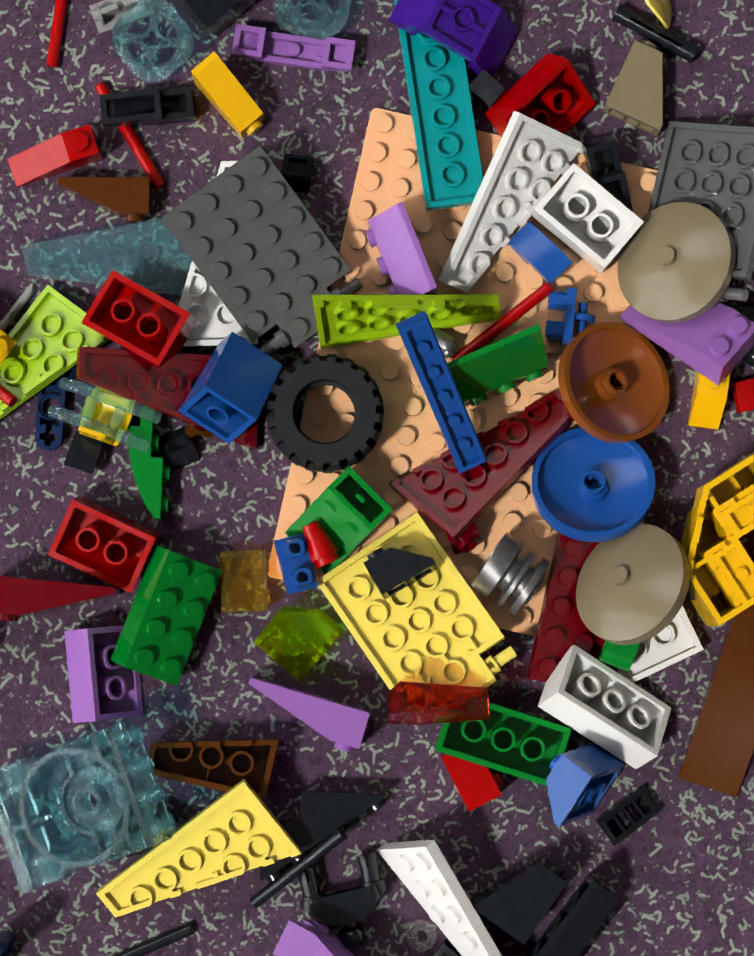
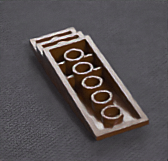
[678,556,754,797]

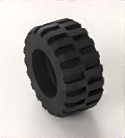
[266,354,384,473]

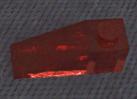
[387,681,490,725]

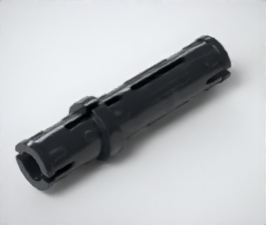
[612,4,700,64]

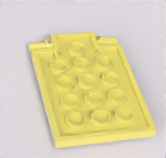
[317,512,517,726]

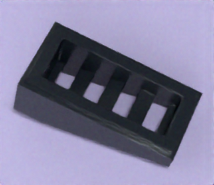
[595,784,663,846]

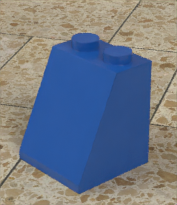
[179,332,282,444]

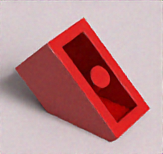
[440,753,504,812]

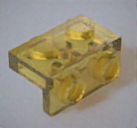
[220,550,270,613]

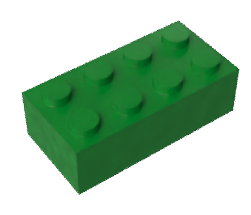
[110,545,222,686]
[434,697,572,786]

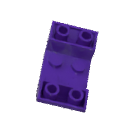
[388,0,518,78]

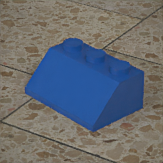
[546,743,625,827]

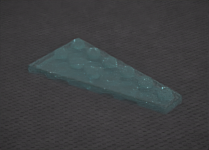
[21,219,192,296]

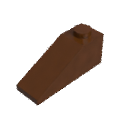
[58,177,152,223]

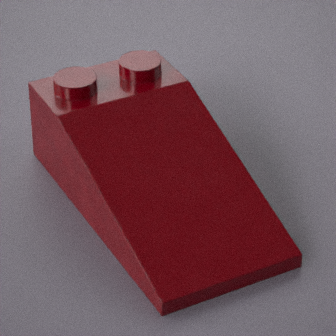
[0,576,122,621]

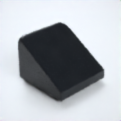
[469,70,505,107]
[281,153,314,193]
[160,426,200,471]

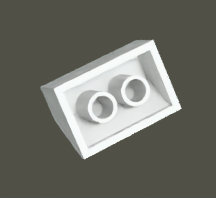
[531,163,644,273]

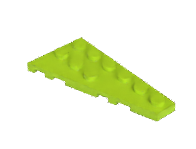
[0,284,110,420]
[312,294,500,349]

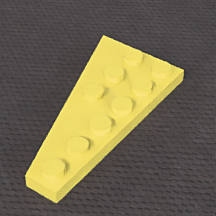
[96,779,302,918]

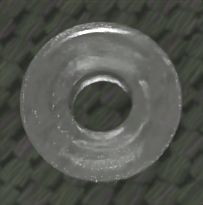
[406,919,437,951]

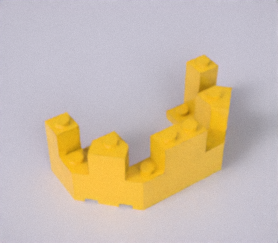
[681,452,754,626]

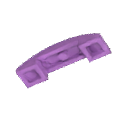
[232,24,356,72]

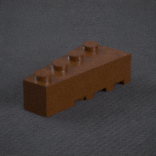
[144,738,280,801]

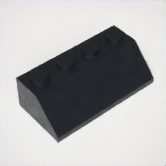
[526,874,620,956]

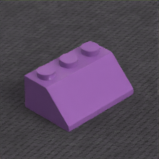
[365,202,437,295]
[64,625,144,723]

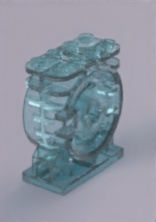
[0,720,176,894]

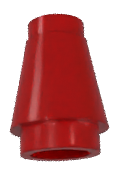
[302,520,339,569]

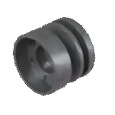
[470,532,550,615]

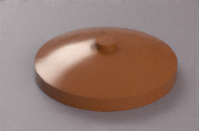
[558,322,670,444]

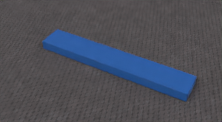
[395,311,488,474]

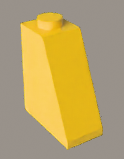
[191,52,265,138]

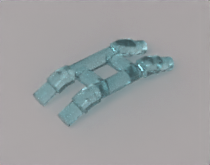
[48,377,162,453]

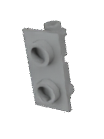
[89,0,156,34]

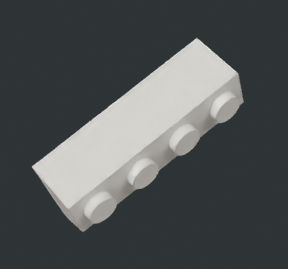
[538,645,671,769]

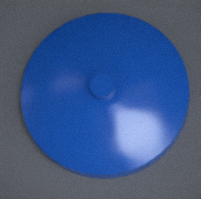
[532,427,656,542]

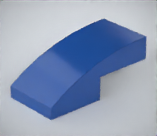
[508,221,573,285]

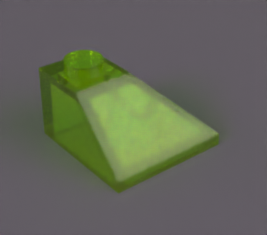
[254,606,344,682]

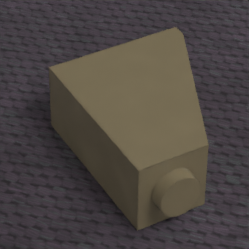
[602,40,663,136]

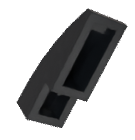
[99,87,198,126]
[581,135,633,212]

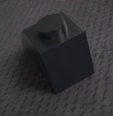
[364,547,438,600]

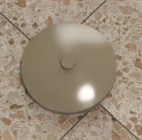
[618,202,736,324]
[576,524,690,645]

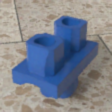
[545,287,596,346]
[274,533,318,595]

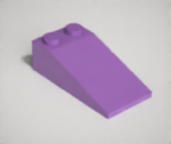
[620,302,754,386]
[248,677,370,753]
[273,918,354,956]

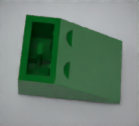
[285,466,393,574]

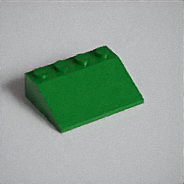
[421,324,549,407]

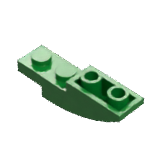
[128,405,171,520]

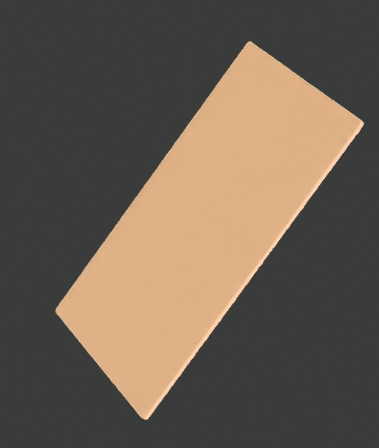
[267,108,658,637]

